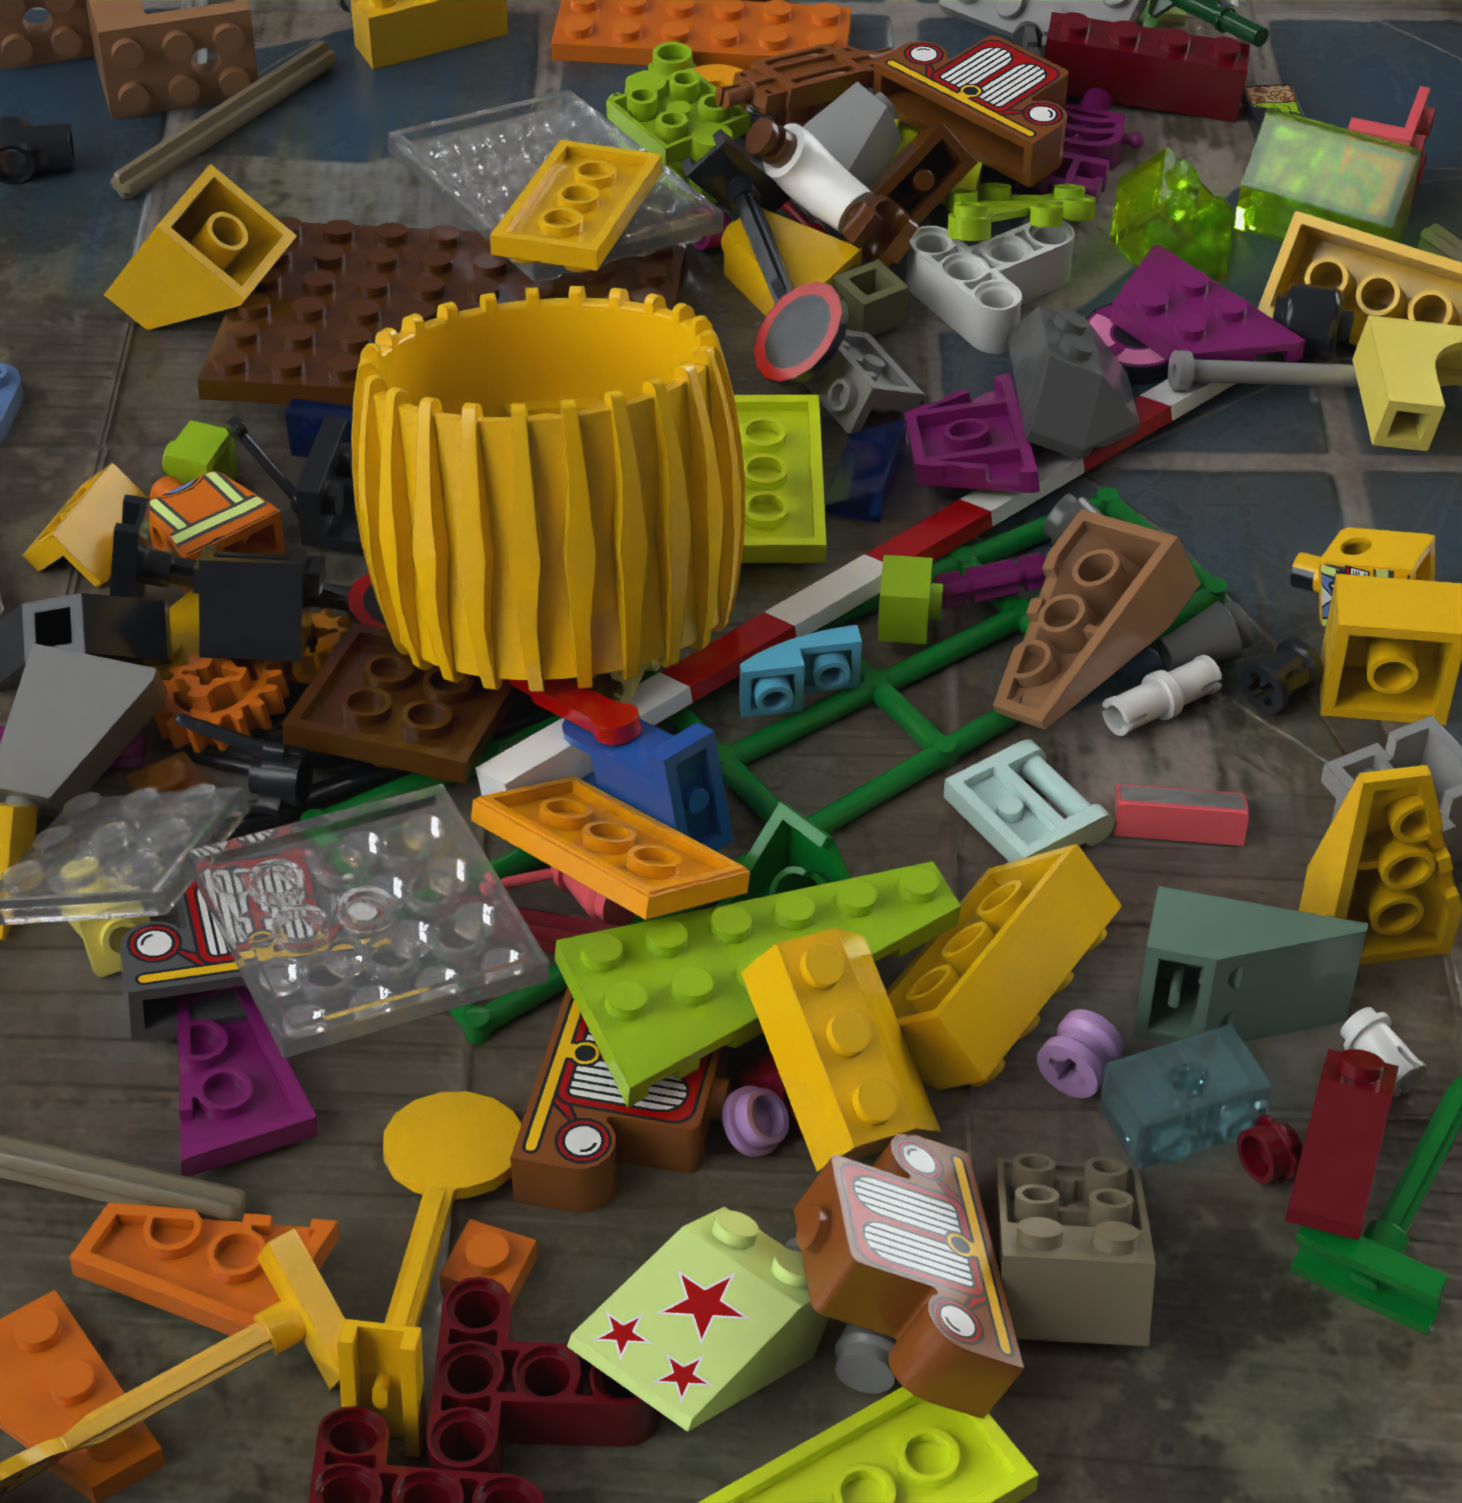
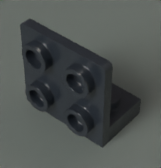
[295,416,363,552]

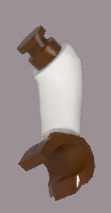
[745,117,919,267]

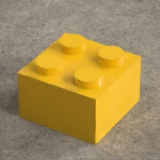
[1319,574,1462,726]

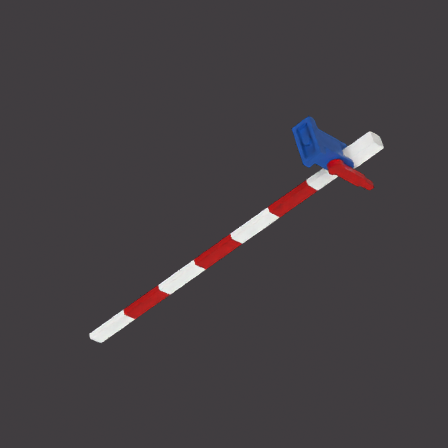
[476,357,1256,851]

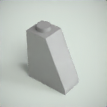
[762,81,903,240]
[0,643,168,822]

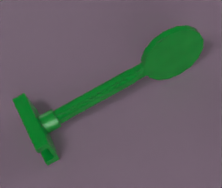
[1290,1074,1462,1335]

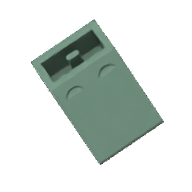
[1133,886,1368,1050]

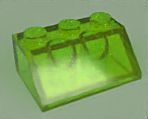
[1234,108,1422,243]

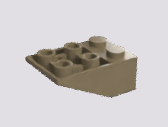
[995,1153,1156,1346]

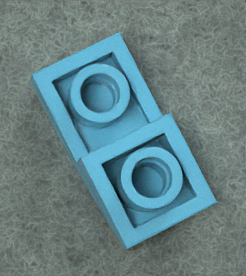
[739,625,862,718]

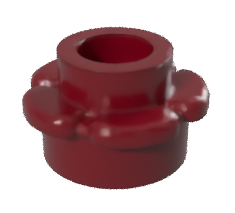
[1237,1114,1302,1184]

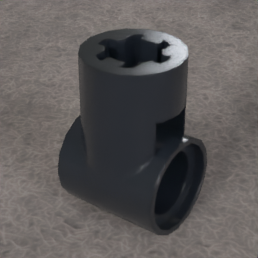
[0,116,75,185]

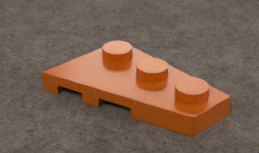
[0,1290,166,1503]

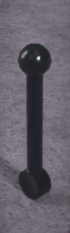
[224,416,298,515]

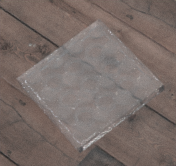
[188,784,549,1059]

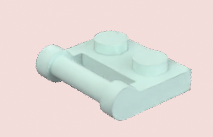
[943,739,1115,862]

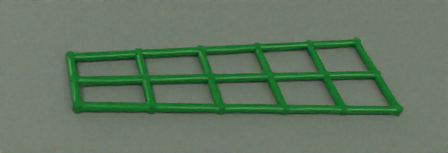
[300,487,1228,1045]

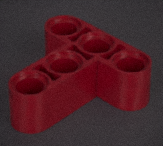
[427,1276,660,1473]
[308,1406,544,1503]

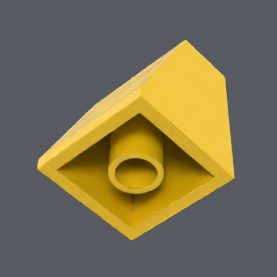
[104,164,297,330]

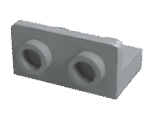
[803,330,924,434]

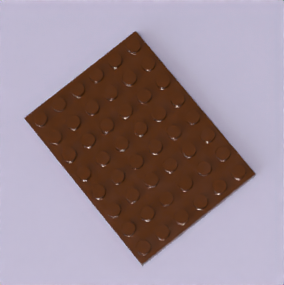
[197,217,686,408]

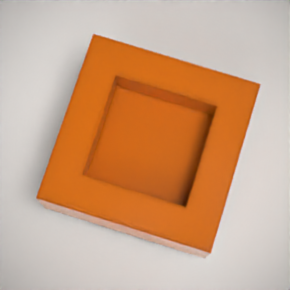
[439,1219,538,1309]

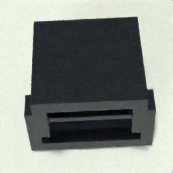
[193,546,326,662]

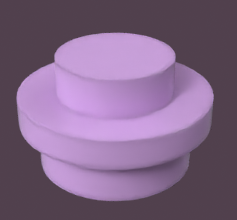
[722,1086,789,1158]

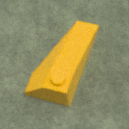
[1299,765,1462,965]

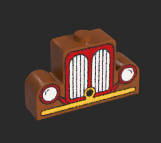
[873,35,1069,188]
[510,987,732,1213]
[794,1133,1024,1419]

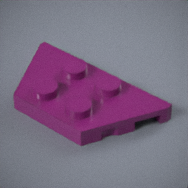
[1110,244,1305,362]
[904,373,1040,493]

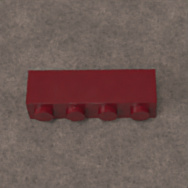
[1044,12,1250,123]

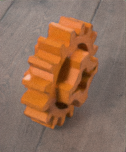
[153,653,290,753]

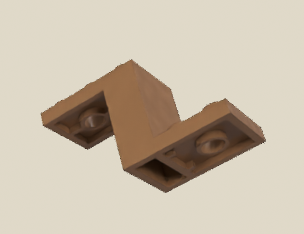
[0,0,259,120]

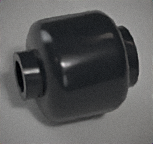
[1273,283,1355,359]

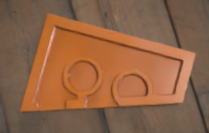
[69,1202,340,1336]

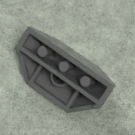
[1007,306,1140,460]

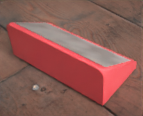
[1114,783,1249,846]

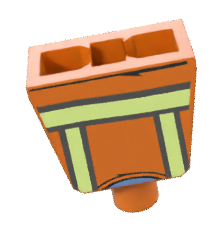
[149,471,286,595]

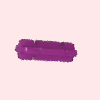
[934,553,1046,610]

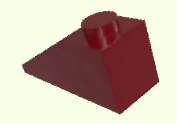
[1285,1048,1399,1240]

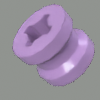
[1036,1009,1125,1099]

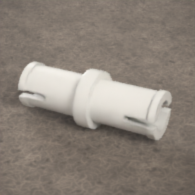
[1102,655,1222,736]

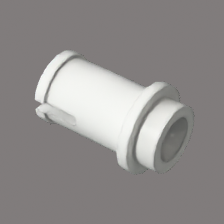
[1340,1007,1428,1097]

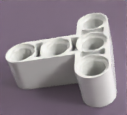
[905,220,1075,354]

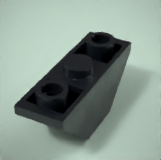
[0,593,173,692]

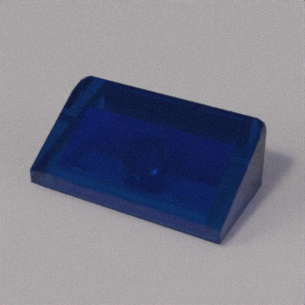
[824,419,907,522]

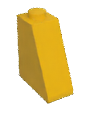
[721,208,862,316]

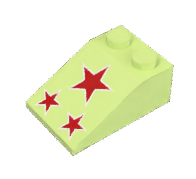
[567,1207,829,1432]

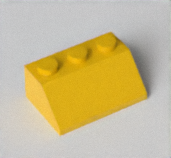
[741,927,941,1172]

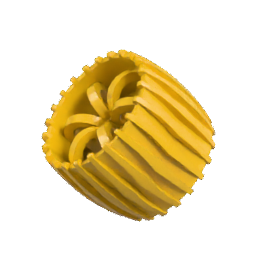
[351,286,746,692]

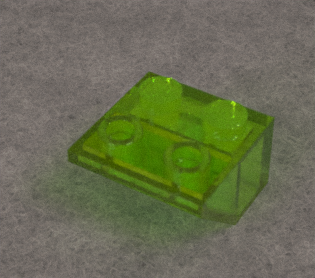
[1109,146,1234,283]

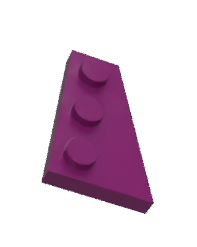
[177,985,317,1177]

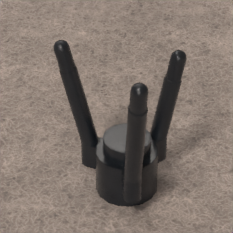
[174,713,313,821]

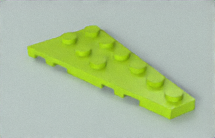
[555,861,961,1108]

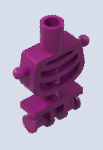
[1015,88,1144,204]

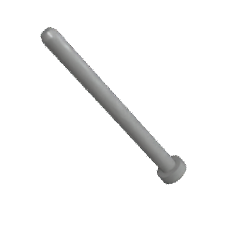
[1168,350,1359,390]

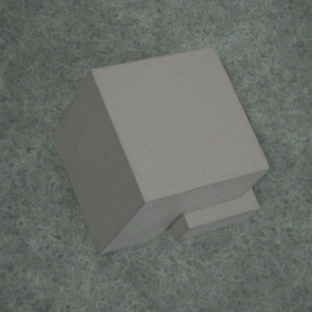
[1321,715,1462,864]

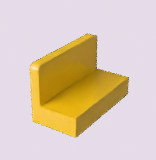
[22,463,148,587]

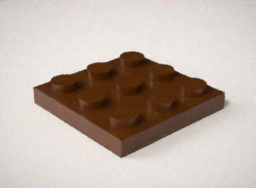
[282,623,521,784]

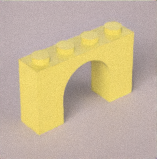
[1352,315,1462,451]

